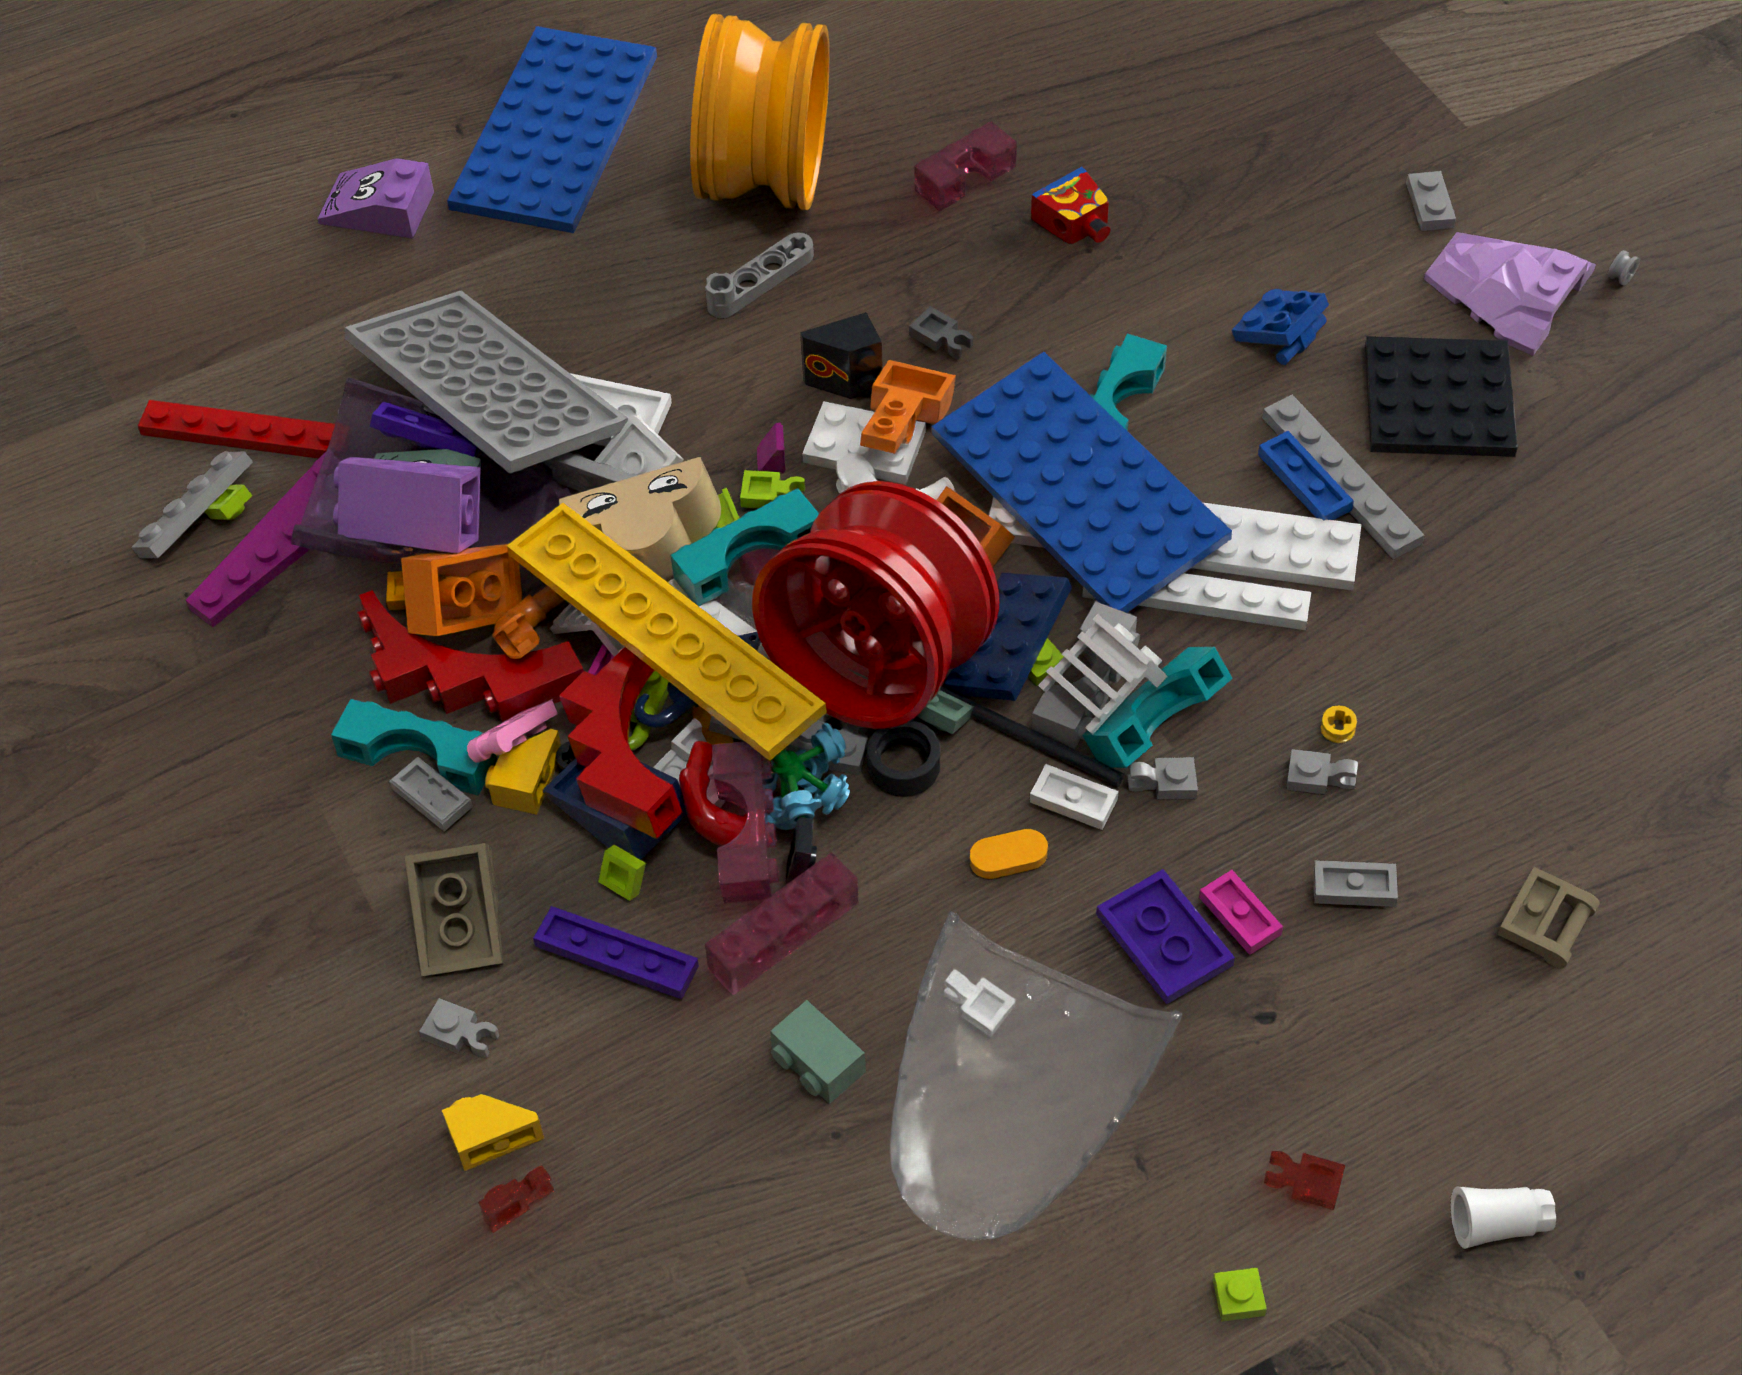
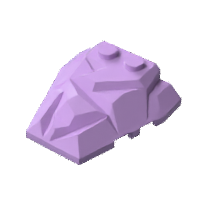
[1424,232,1596,356]

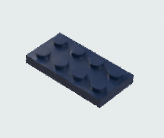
[944,573,1072,701]

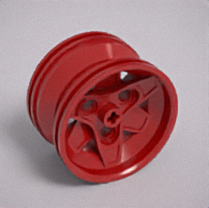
[752,481,999,729]

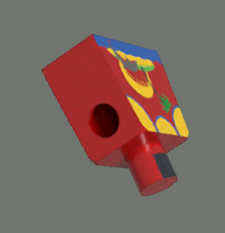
[1031,167,1111,244]

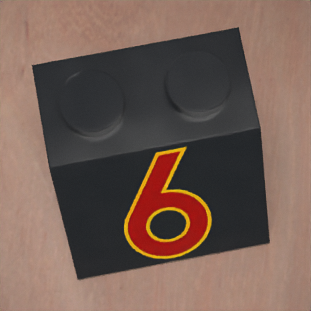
[800,312,883,399]

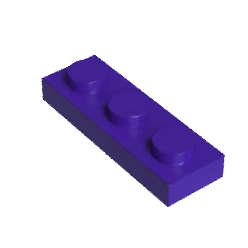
[370,402,480,457]

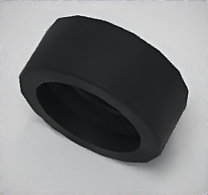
[867,720,940,796]

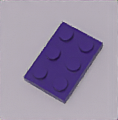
[1096,869,1235,1005]

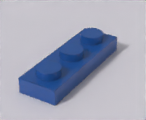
[1258,431,1354,521]

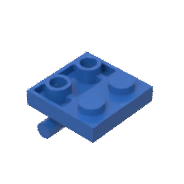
[1231,289,1329,365]

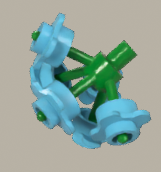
[739,723,850,830]

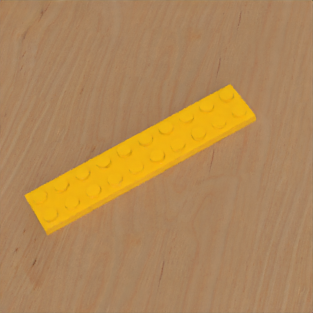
[507,503,827,761]

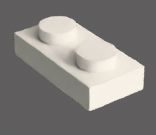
[1030,764,1118,830]

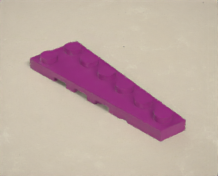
[186,452,340,628]

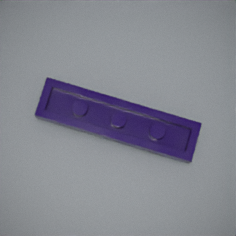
[533,906,699,1000]

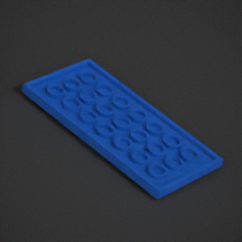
[447,26,657,233]
[931,352,1232,613]

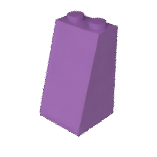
[333,457,480,553]

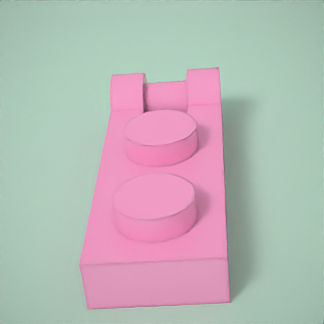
[467,700,558,763]

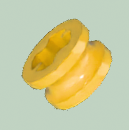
[1321,705,1357,743]

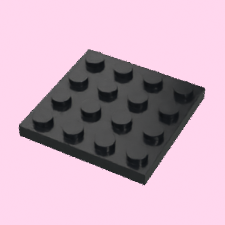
[1365,336,1518,457]

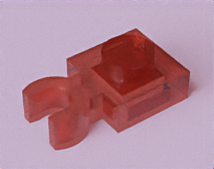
[1264,1151,1345,1210]
[478,1165,554,1233]

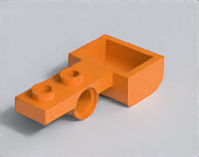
[860,360,956,454]

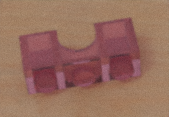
[914,121,1017,211]

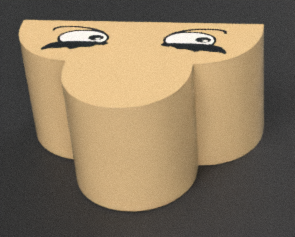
[559,457,721,582]

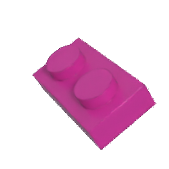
[1199,870,1283,955]

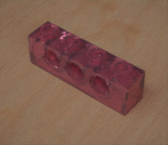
[705,852,859,995]

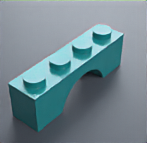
[1090,333,1167,431]
[670,488,819,606]
[1082,647,1233,768]
[331,699,497,796]

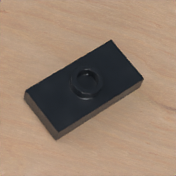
[785,817,817,895]

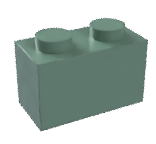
[770,1000,866,1104]

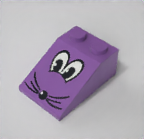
[318,158,434,238]

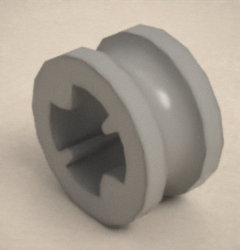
[1608,250,1640,285]

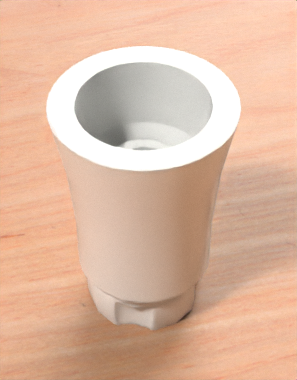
[1451,1186,1556,1249]

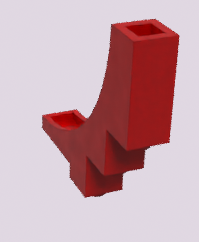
[357,590,584,722]
[559,647,682,839]

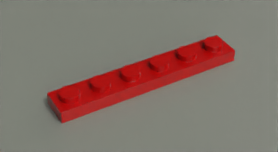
[138,400,353,461]

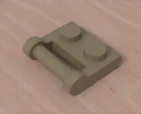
[1498,867,1600,968]

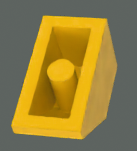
[485,729,561,815]
[442,1094,544,1171]

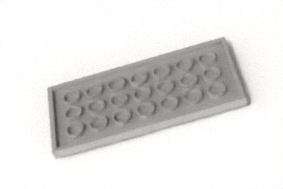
[345,291,628,473]

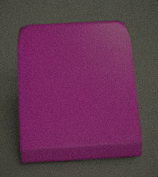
[757,423,786,473]

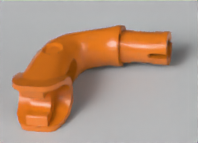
[492,586,565,659]

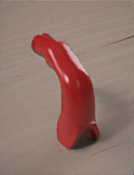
[679,741,772,863]

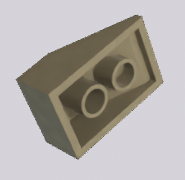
[405,843,503,977]

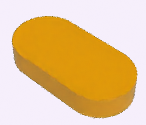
[970,829,1048,879]

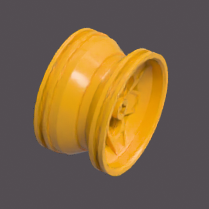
[690,14,829,210]

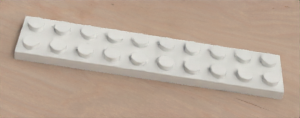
[989,497,1361,591]

